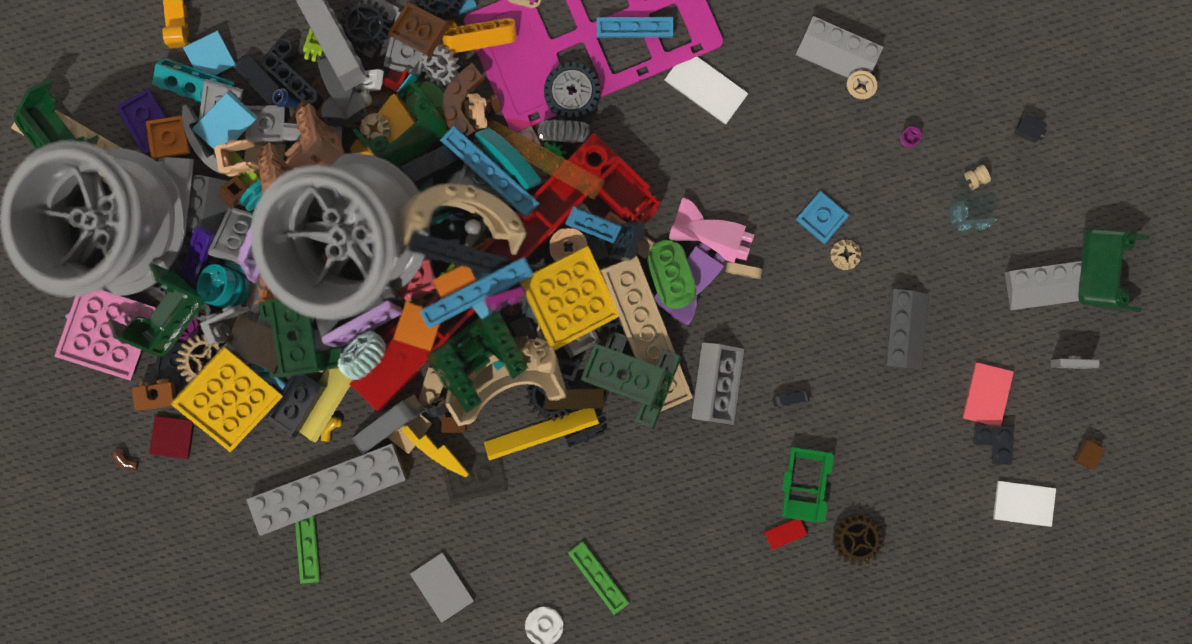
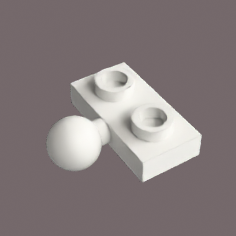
[354,69,384,107]

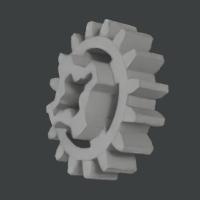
[419,43,460,86]

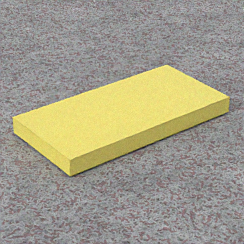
[299,368,352,443]

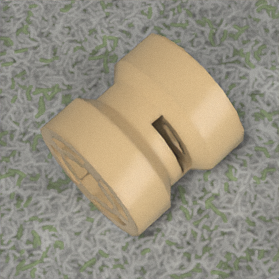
[965,165,991,190]

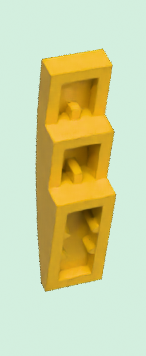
[401,425,470,477]

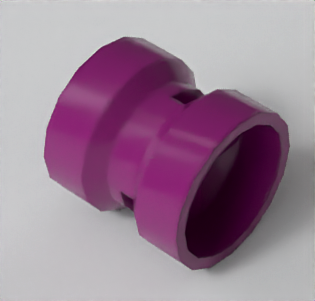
[900,127,922,148]

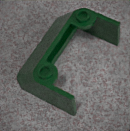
[14,78,100,151]
[353,80,448,168]
[1078,228,1150,312]
[108,262,203,357]

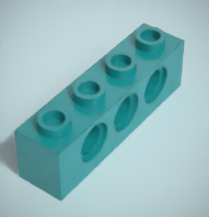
[152,57,235,103]

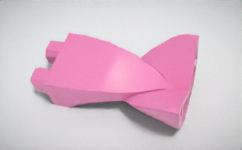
[669,198,754,263]

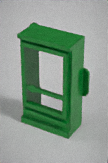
[780,447,834,523]

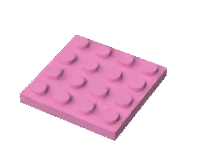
[54,289,156,381]

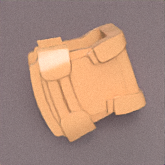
[215,140,259,177]

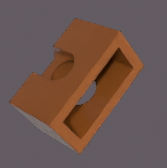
[132,379,177,411]

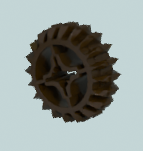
[832,513,885,566]

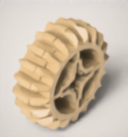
[176,334,225,382]

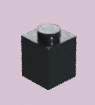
[1014,114,1046,143]
[558,349,581,381]

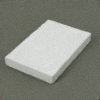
[993,481,1056,527]

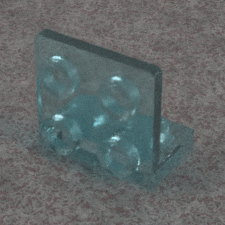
[949,201,997,232]

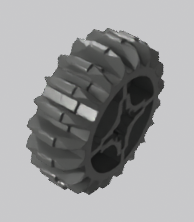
[538,120,590,143]

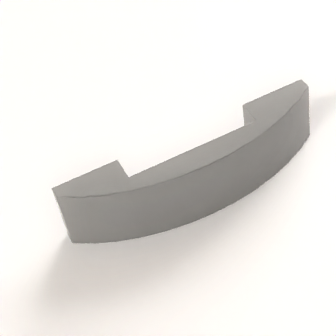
[182,105,225,175]

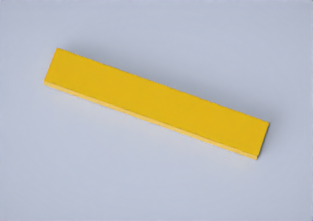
[484,408,599,461]

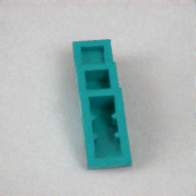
[474,127,542,191]

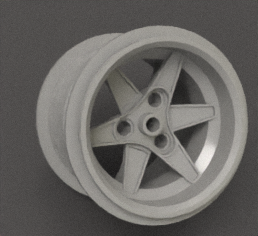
[1,142,185,296]
[251,153,430,319]

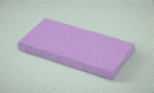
[321,301,403,348]

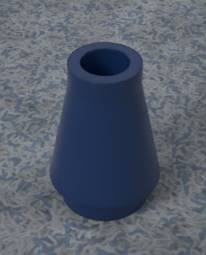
[272,88,301,108]

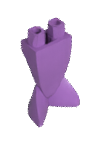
[654,243,725,325]

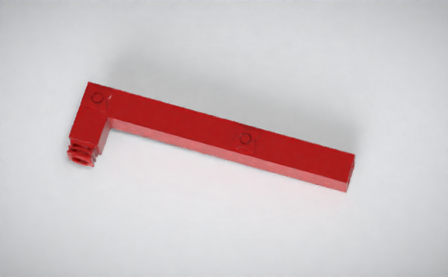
[349,133,661,411]

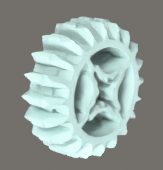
[338,331,386,380]

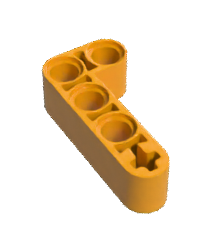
[162,0,190,49]
[440,18,517,53]

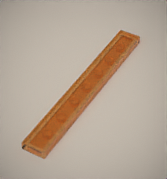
[482,116,605,199]

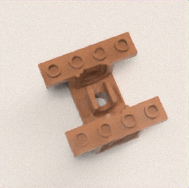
[257,103,344,194]

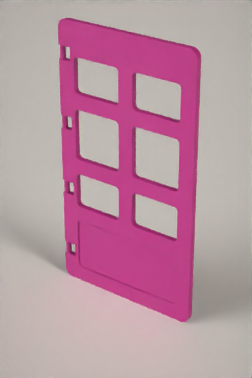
[464,0,723,133]

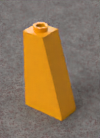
[350,93,416,155]

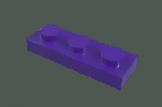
[181,225,215,285]

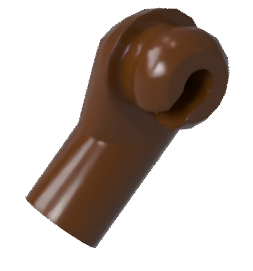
[112,448,138,470]

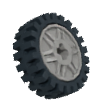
[544,62,600,120]

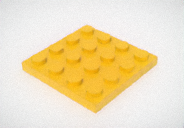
[519,246,619,350]
[171,346,283,452]

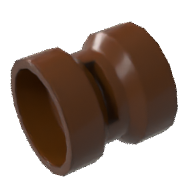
[482,93,502,117]

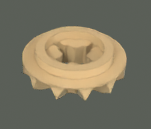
[847,69,878,99]
[359,113,390,142]
[830,239,861,270]

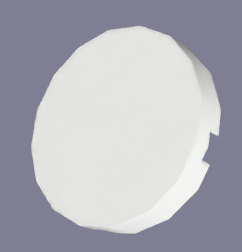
[525,607,563,644]

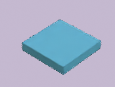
[183,30,235,76]

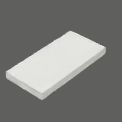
[664,57,748,125]

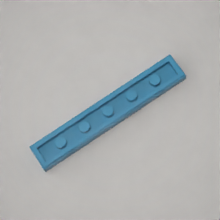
[441,126,539,218]
[420,257,534,329]

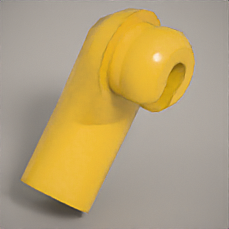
[321,416,342,442]

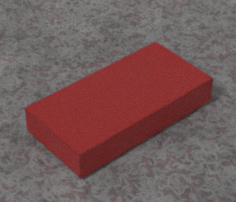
[764,519,807,550]

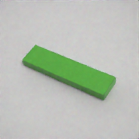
[295,516,320,584]
[568,541,629,615]

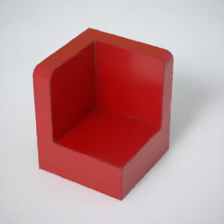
[382,69,409,95]

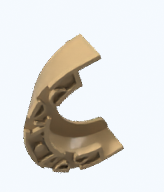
[399,184,526,255]
[445,336,566,426]

